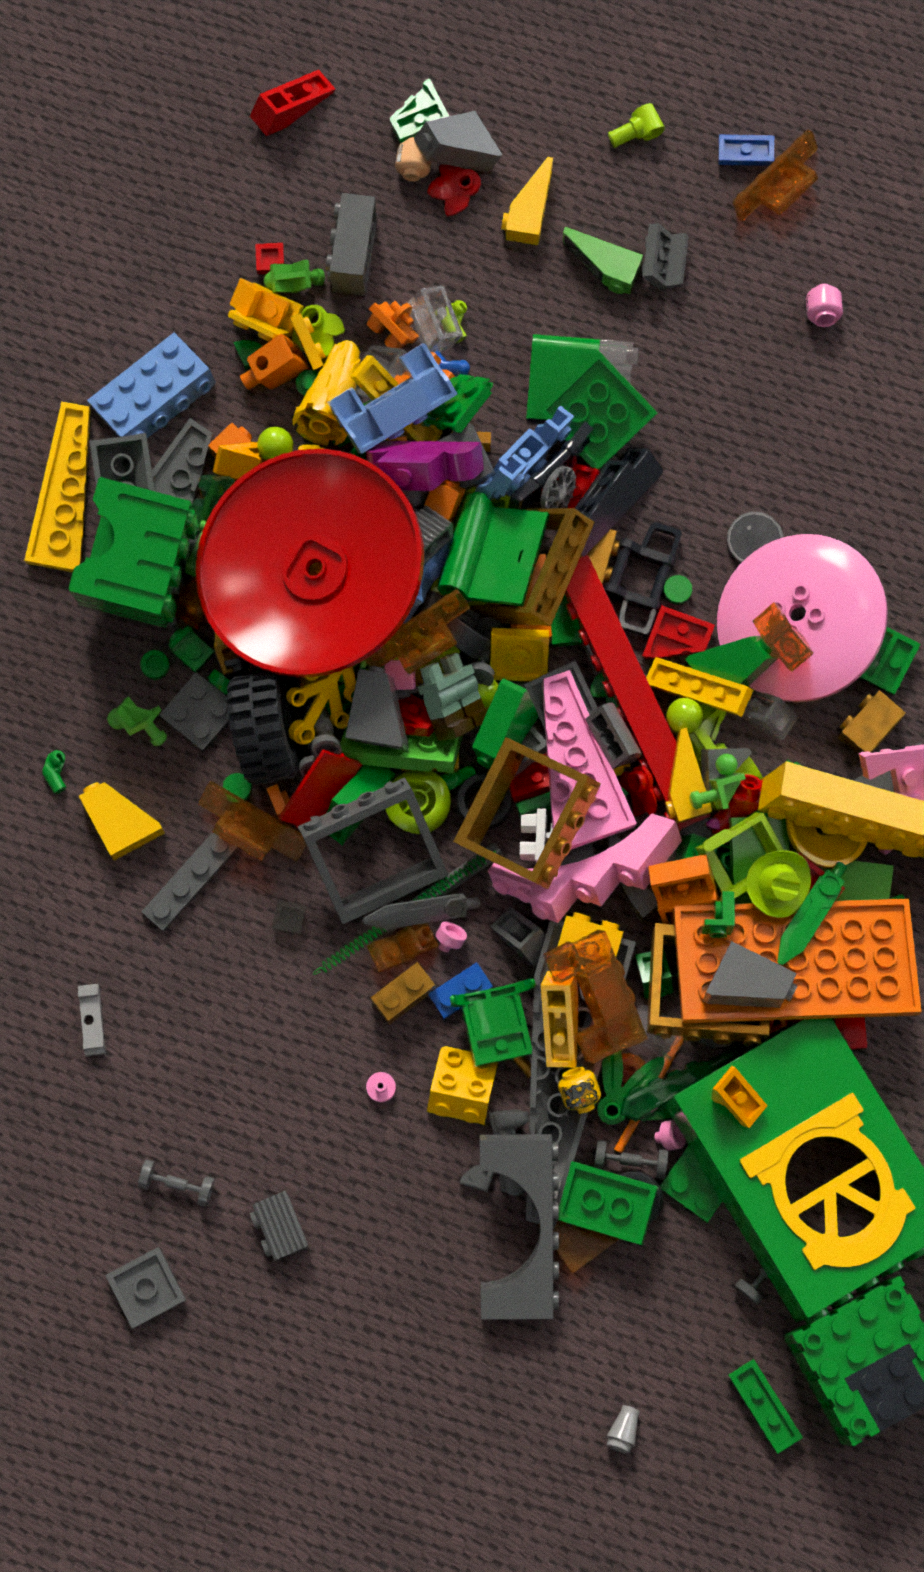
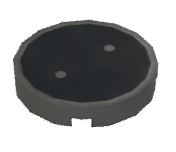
[726,511,784,564]

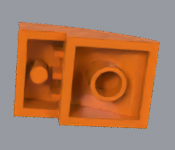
[649,854,720,924]

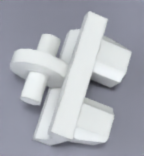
[520,808,553,863]

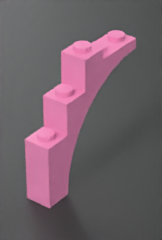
[488,814,682,923]

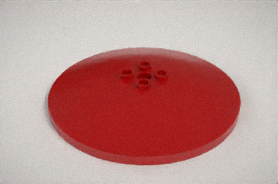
[196,449,424,678]

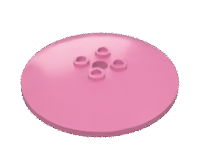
[717,534,888,702]

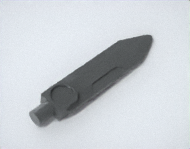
[362,893,480,929]

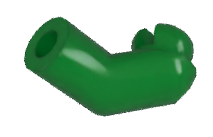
[42,750,67,795]

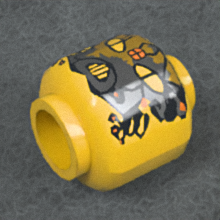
[558,1067,601,1114]

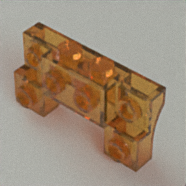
[543,930,648,1064]

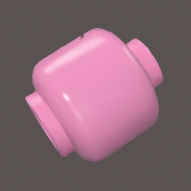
[806,284,843,327]

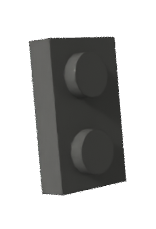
[642,223,689,289]

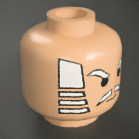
[395,137,432,182]

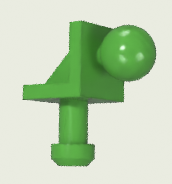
[264,260,325,293]
[107,696,167,746]
[689,754,746,810]

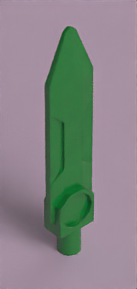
[777,862,847,965]

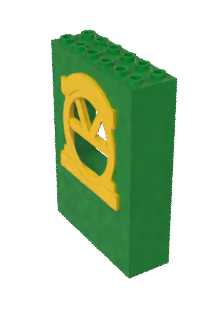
[665,1018,924,1323]

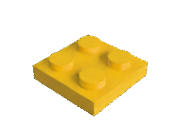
[490,628,549,681]

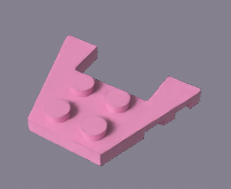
[859,745,924,855]

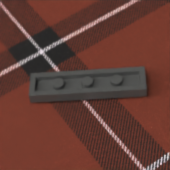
[141,826,241,932]

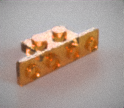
[732,129,818,221]
[365,590,470,675]
[199,781,306,861]

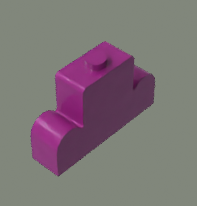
[365,441,484,491]

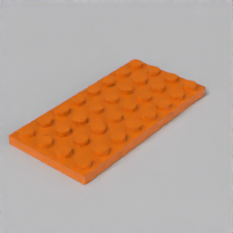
[673,899,922,1023]

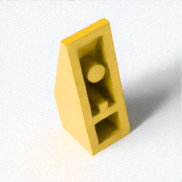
[501,157,553,245]
[665,727,713,824]
[541,971,578,1068]

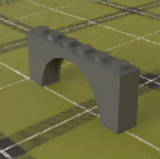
[480,1134,559,1319]

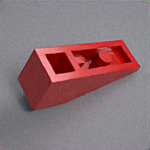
[249,70,336,136]

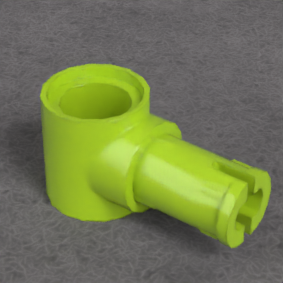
[608,103,665,148]

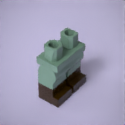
[418,653,489,741]

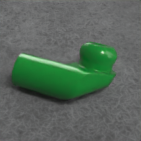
[439,765,476,792]

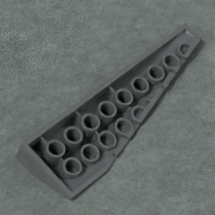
[526,920,636,1229]

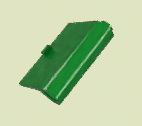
[438,492,549,606]

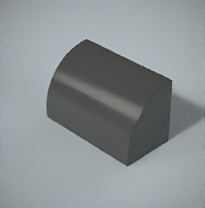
[585,703,642,769]

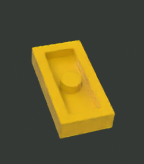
[289,313,326,370]

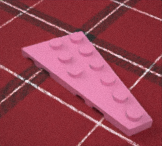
[542,670,637,849]

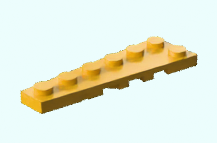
[24,402,90,572]

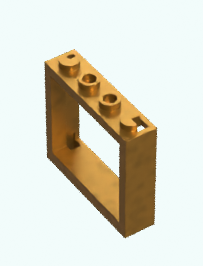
[470,508,595,626]
[453,737,601,889]
[647,923,770,1046]

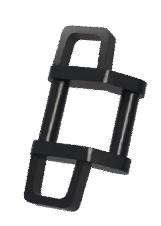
[508,421,594,510]
[604,522,682,637]

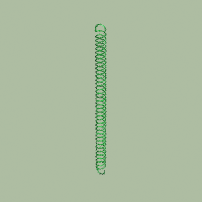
[312,851,496,975]

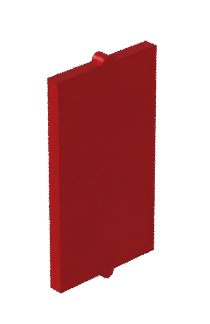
[279,750,362,828]

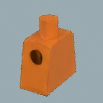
[240,334,311,390]

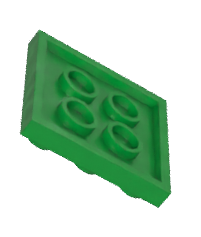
[538,351,658,469]

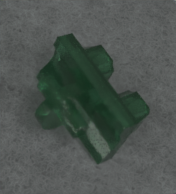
[192,474,235,525]

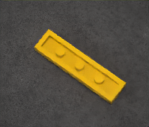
[350,355,444,441]
[646,657,753,717]

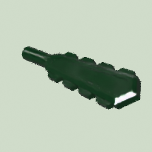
[620,1047,739,1122]

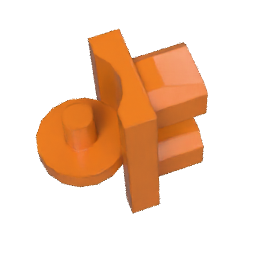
[366,301,420,352]

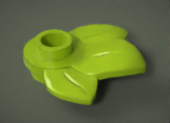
[292,305,345,358]

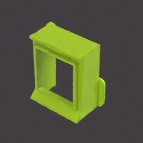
[695,812,784,898]

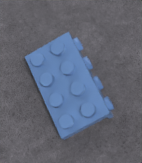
[87,332,216,438]

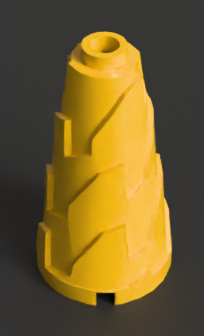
[292,340,361,446]

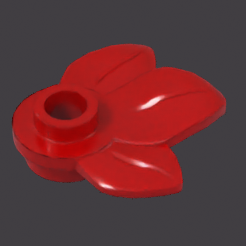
[427,164,481,216]
[618,766,657,816]

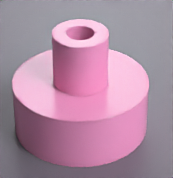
[436,921,467,952]
[366,1072,396,1103]
[654,1120,686,1151]

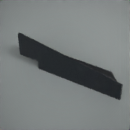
[575,448,663,557]

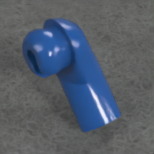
[434,351,470,377]

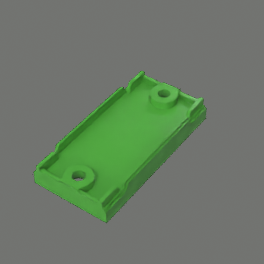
[340,714,463,773]

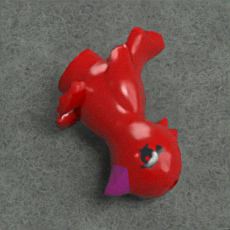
[706,774,763,835]

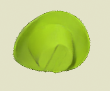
[385,770,451,834]
[746,850,811,918]

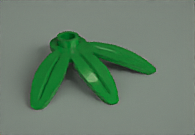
[597,1037,672,1125]

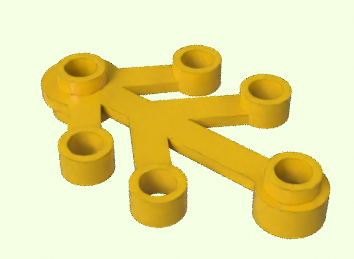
[286,666,356,745]

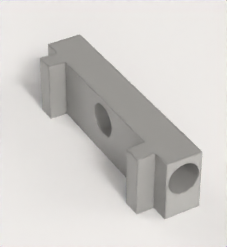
[78,984,106,1057]

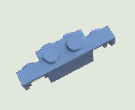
[327,343,457,454]

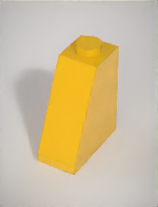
[79,782,165,860]

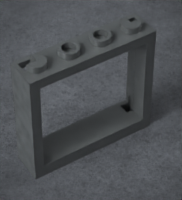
[298,777,448,924]

